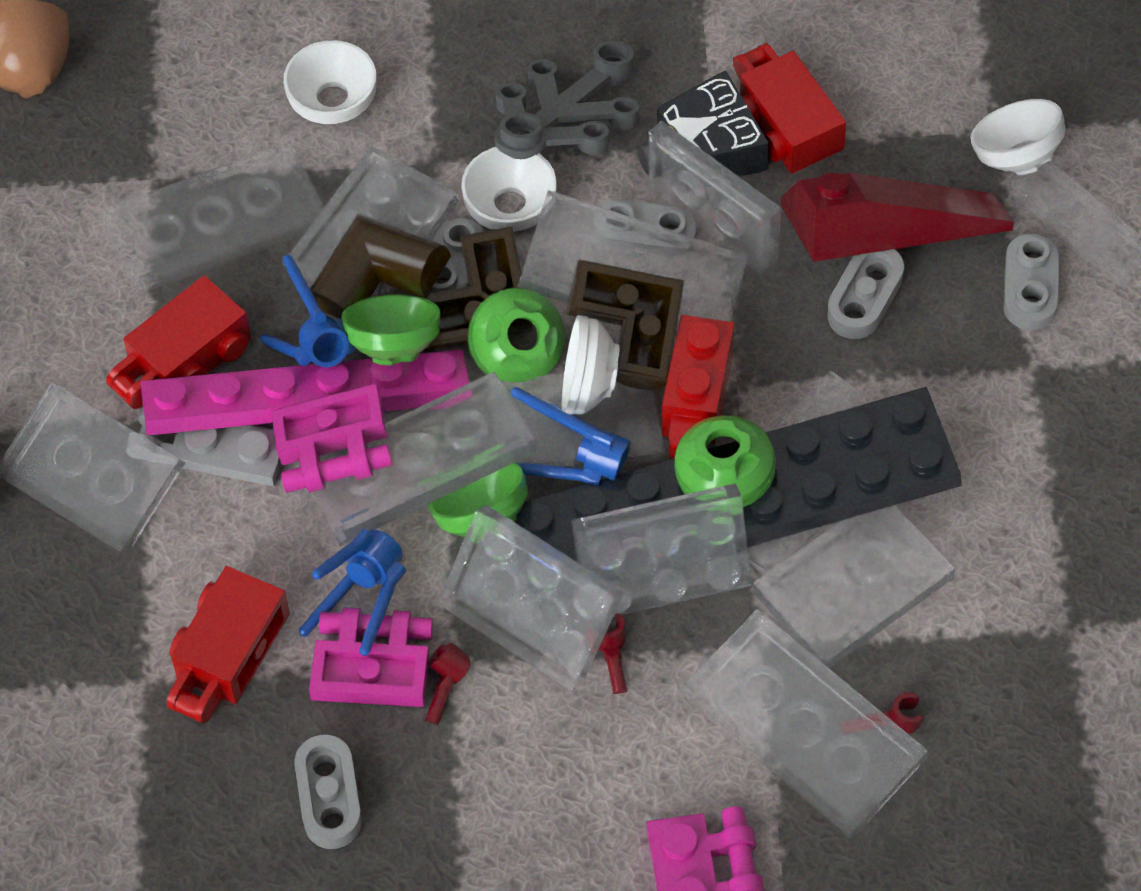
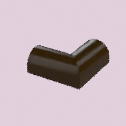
[310,213,451,319]
[418,227,533,350]
[567,259,684,390]

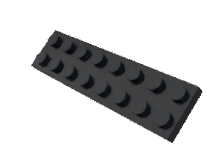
[510,386,962,609]

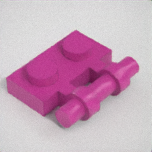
[271,384,393,493]
[309,607,433,707]
[646,806,765,891]

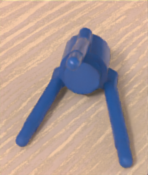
[260,254,355,367]
[511,387,631,486]
[299,529,406,656]

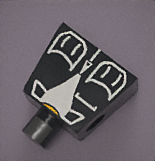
[637,71,768,188]

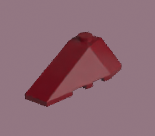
[780,173,1014,262]

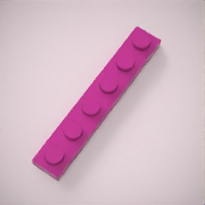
[140,350,471,436]

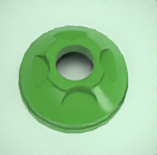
[468,288,565,385]
[342,294,441,365]
[674,415,776,511]
[428,460,528,541]

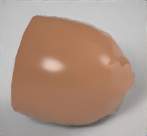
[0,0,70,99]

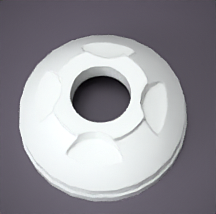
[283,40,377,124]
[970,99,1066,175]
[461,147,557,232]
[561,315,619,415]

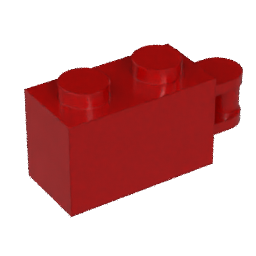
[733,43,846,174]
[106,275,251,409]
[662,314,734,460]
[167,565,290,724]

